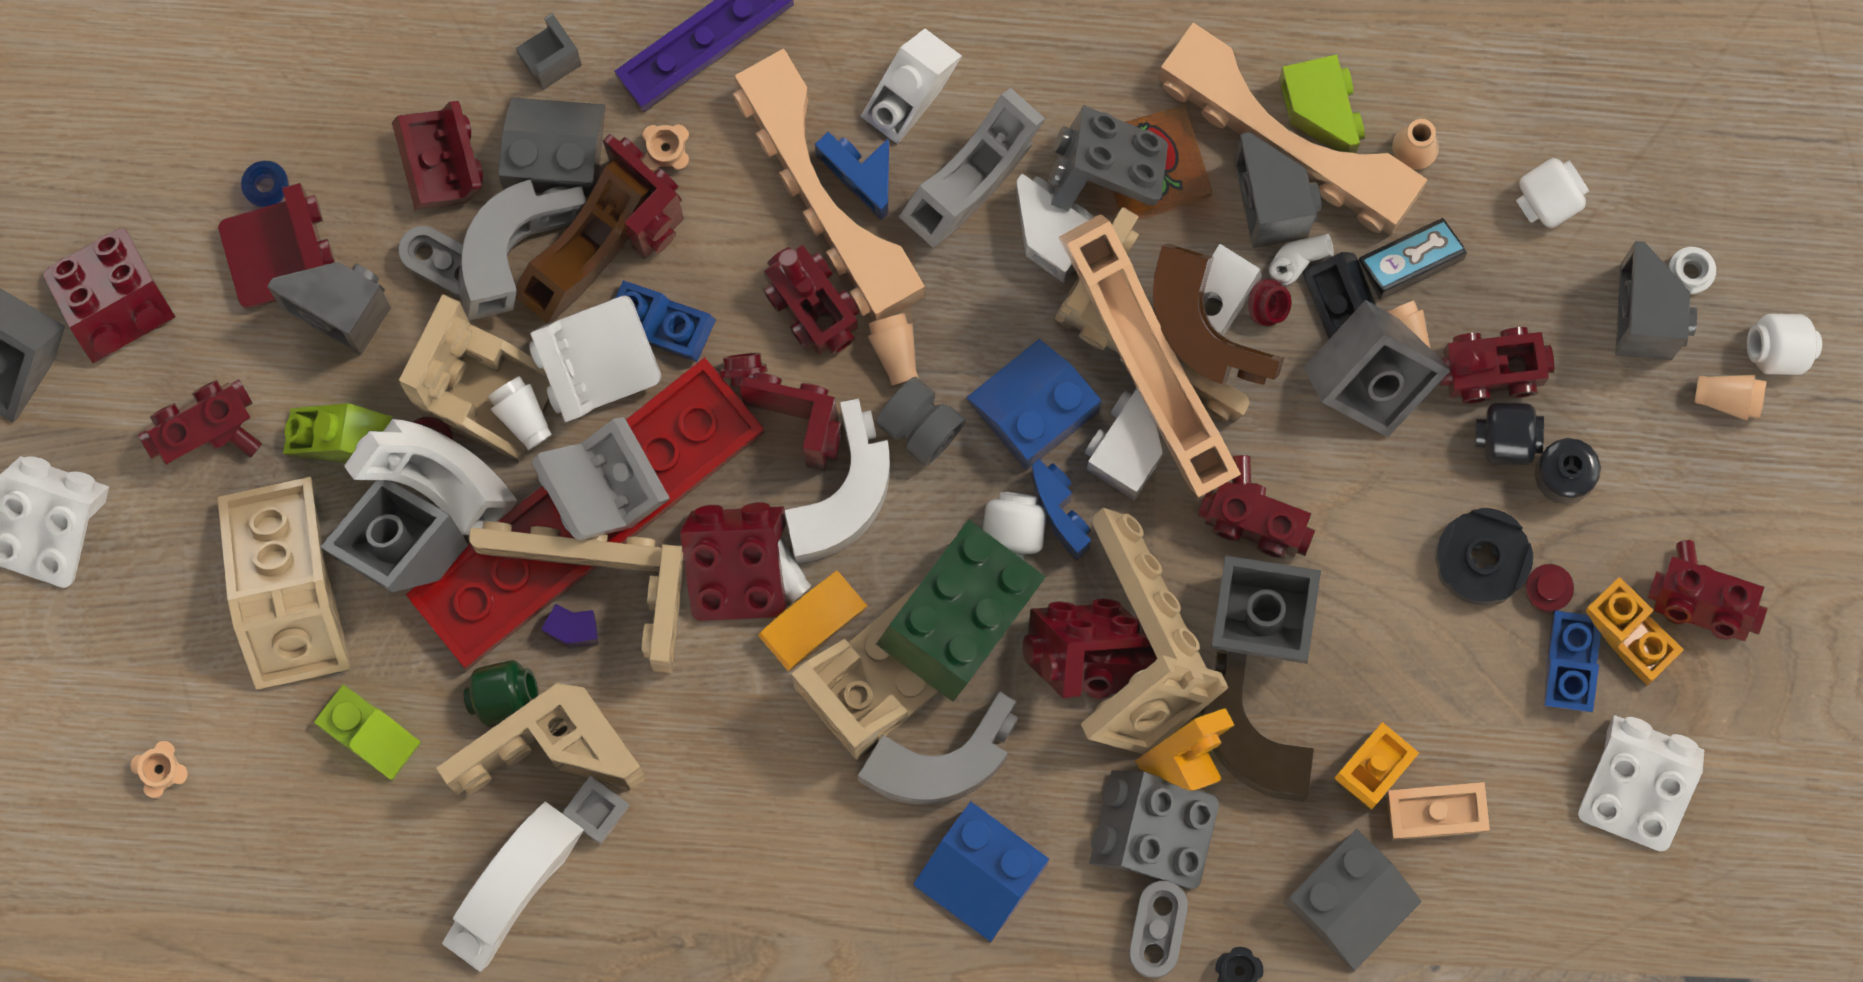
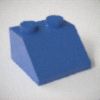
[966,339,1102,471]
[913,801,1049,942]

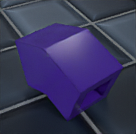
[541,604,599,648]

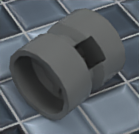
[876,376,966,466]

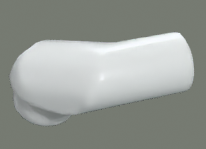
[1269,234,1334,285]

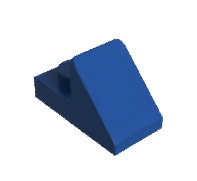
[815,132,889,221]

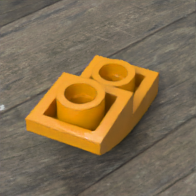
[758,570,868,672]
[1585,577,1684,686]

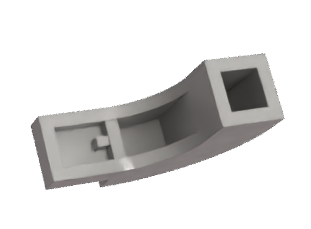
[899,88,1045,248]
[458,180,586,321]
[858,692,1019,805]

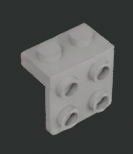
[532,417,670,540]

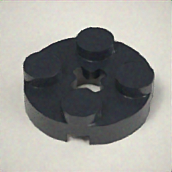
[1435,508,1533,605]

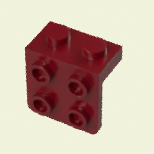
[603,134,684,259]
[218,183,335,309]
[43,228,176,364]
[739,372,842,471]
[680,502,787,621]
[1022,598,1151,698]

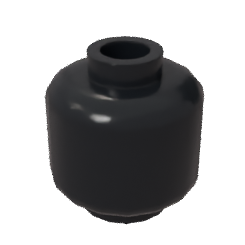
[1476,403,1544,465]
[1535,438,1601,505]

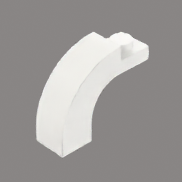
[785,398,890,564]
[344,419,518,535]
[442,801,584,972]

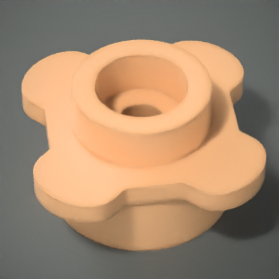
[642,124,689,171]
[131,741,188,798]

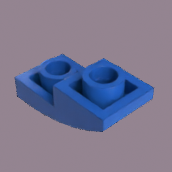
[615,280,716,362]
[1031,459,1091,561]
[1544,610,1601,712]

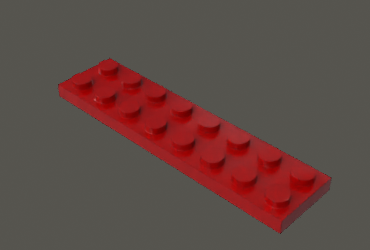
[405,357,765,671]

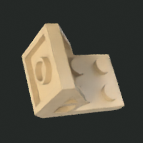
[399,294,551,462]
[217,477,350,690]
[791,583,940,760]
[436,683,646,795]

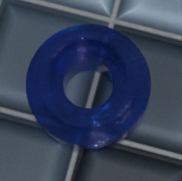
[241,160,289,208]

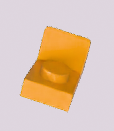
[1135,708,1234,791]
[1334,722,1419,811]

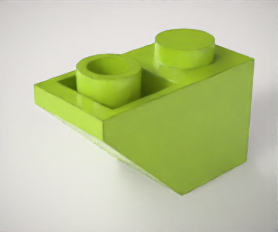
[1279,54,1365,153]
[283,403,393,464]

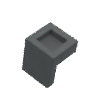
[516,13,582,90]

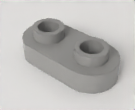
[399,226,463,299]
[1129,881,1188,979]

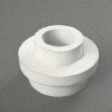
[1668,247,1716,294]

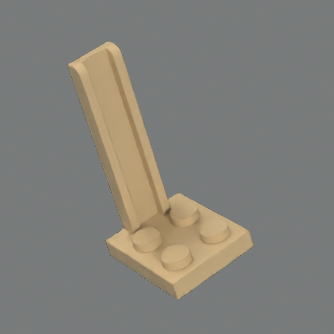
[1053,207,1250,422]
[1081,508,1229,754]
[469,521,684,673]

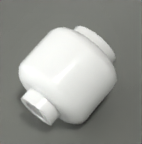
[1516,158,1590,228]
[1747,314,1822,375]
[983,492,1047,560]

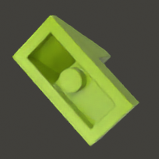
[314,684,421,781]

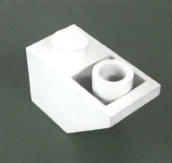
[860,29,962,144]
[1016,174,1094,283]
[1085,388,1163,501]

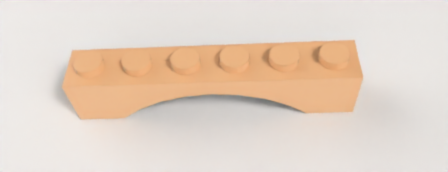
[1159,22,1427,236]
[732,48,925,321]
[1058,214,1241,497]

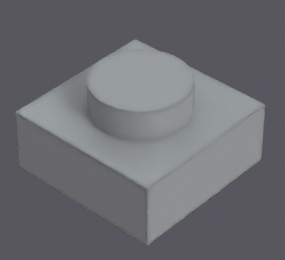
[562,775,630,845]

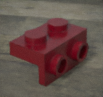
[392,101,483,210]

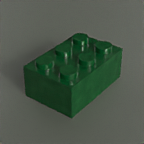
[876,520,1046,702]

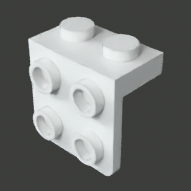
[529,296,662,422]
[0,456,109,588]
[1578,715,1704,851]

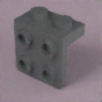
[1048,105,1168,211]
[1089,770,1219,889]

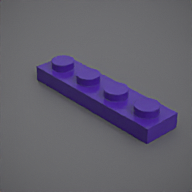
[614,0,794,112]

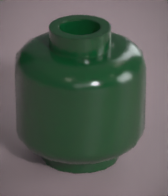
[463,660,539,728]

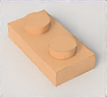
[1386,782,1490,841]

